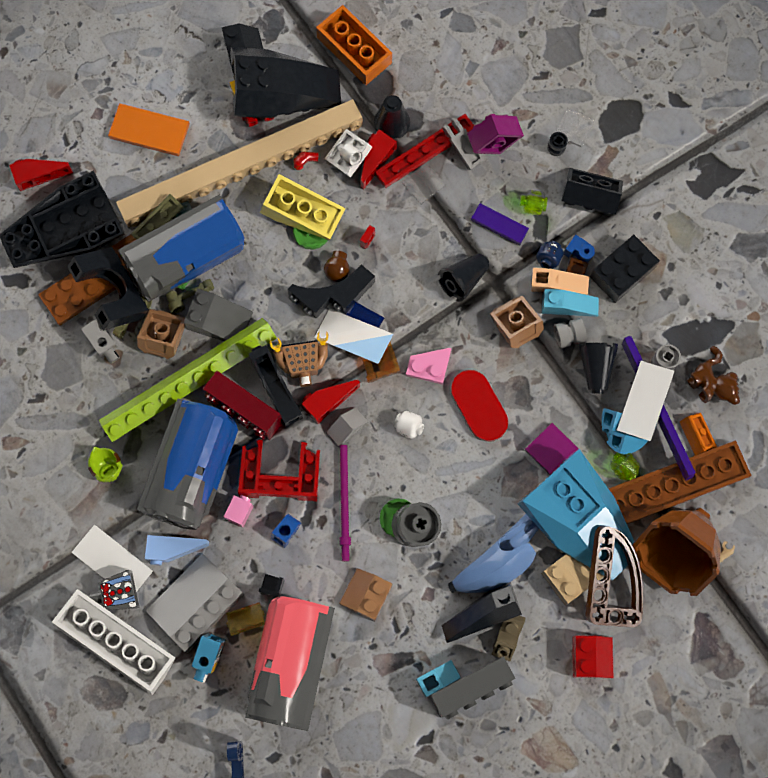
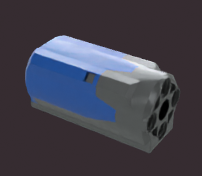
[118,194,245,302]
[137,399,238,530]

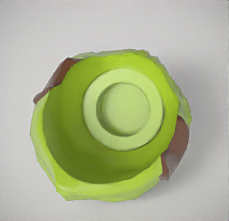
[88,447,123,483]

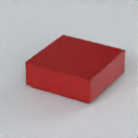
[360,225,375,249]

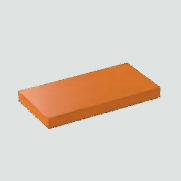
[108,103,190,156]

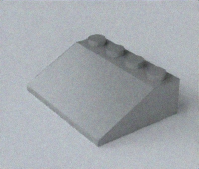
[146,553,244,653]

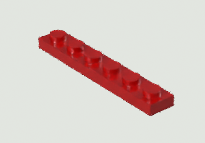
[375,114,474,188]

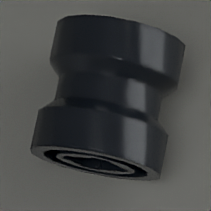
[547,132,568,156]

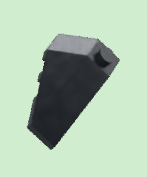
[441,582,522,643]

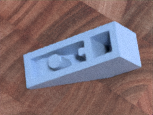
[145,535,209,566]

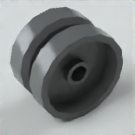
[391,502,442,547]

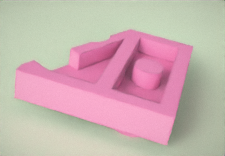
[406,348,452,385]

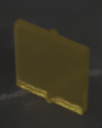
[226,602,265,636]

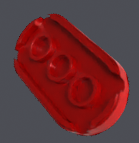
[451,370,508,442]

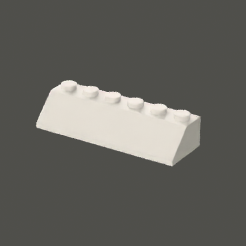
[52,589,175,695]

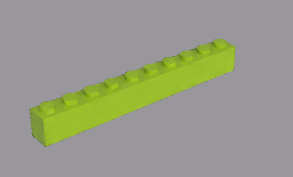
[99,318,277,442]

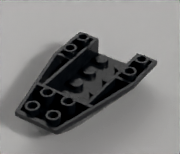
[0,170,125,268]

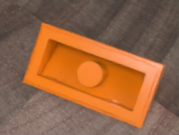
[680,412,717,455]

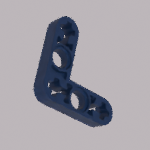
[227,741,244,778]

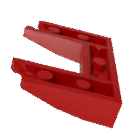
[238,440,320,501]

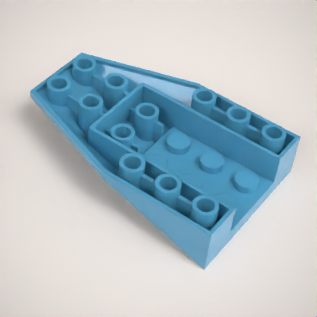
[518,449,637,580]

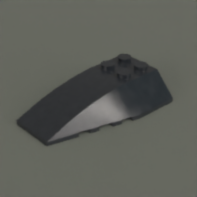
[230,47,341,118]

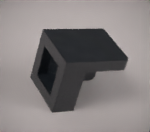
[258,574,285,598]

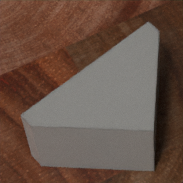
[327,408,368,447]

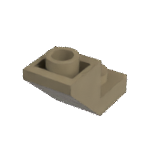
[491,615,526,661]

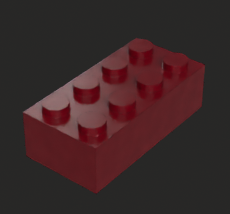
[203,371,283,441]

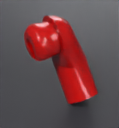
[293,151,319,170]

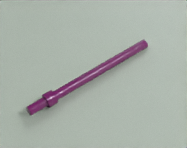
[339,445,351,562]

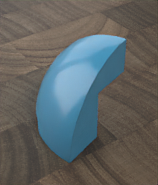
[602,408,657,454]

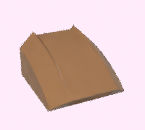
[489,296,544,348]
[137,309,186,359]

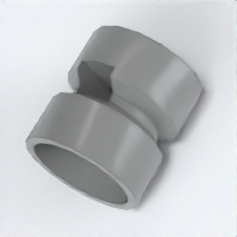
[554,318,587,348]
[651,344,681,370]

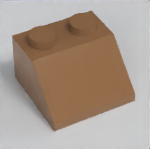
[339,568,393,622]

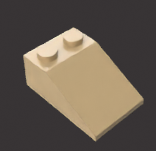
[541,554,604,605]

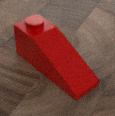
[361,129,397,190]
[9,159,73,191]
[302,379,360,424]

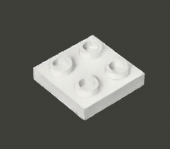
[324,129,372,177]

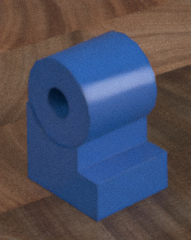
[563,234,595,263]
[271,514,301,548]

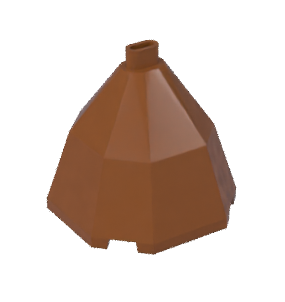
[632,508,721,596]

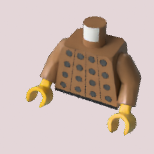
[269,331,329,387]

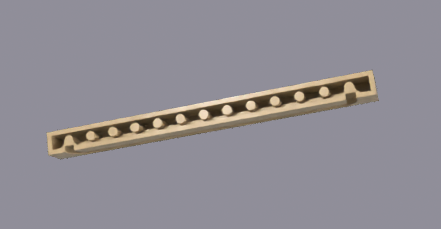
[116,99,363,227]

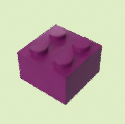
[467,114,524,154]

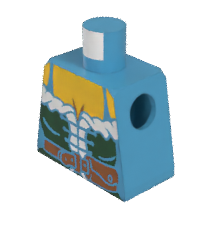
[192,633,227,683]

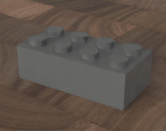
[430,656,516,719]

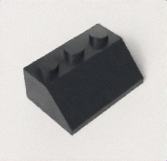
[221,23,264,80]
[561,167,623,215]

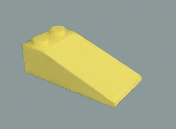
[260,174,346,241]

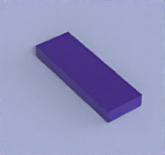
[471,203,529,246]

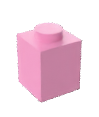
[224,495,253,527]

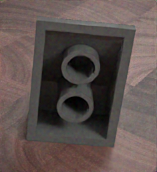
[184,288,253,341]

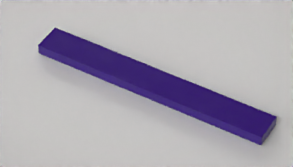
[622,336,696,481]

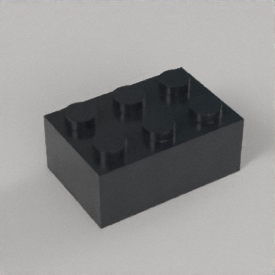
[590,234,660,303]

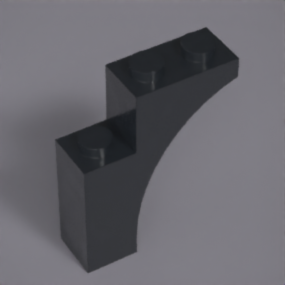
[287,264,375,319]
[249,345,303,427]

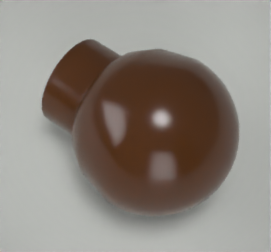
[324,250,350,282]

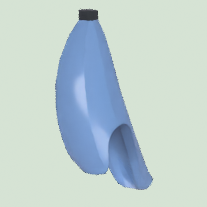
[448,514,539,593]

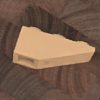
[531,268,589,295]

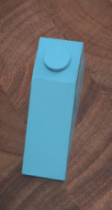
[542,289,599,317]

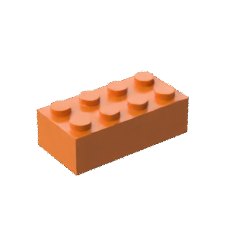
[316,5,392,85]

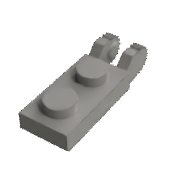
[442,117,485,170]

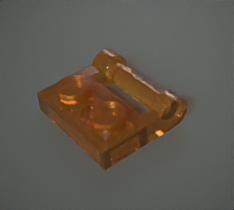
[361,342,400,383]

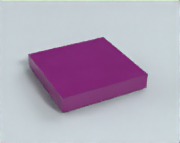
[525,423,579,475]

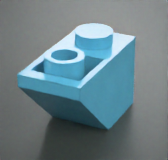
[416,660,461,698]

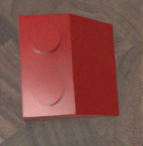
[572,636,614,678]

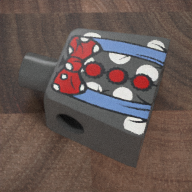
[89,570,140,610]

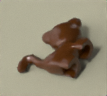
[687,346,740,405]

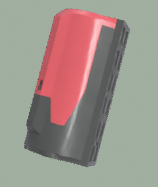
[245,596,335,731]

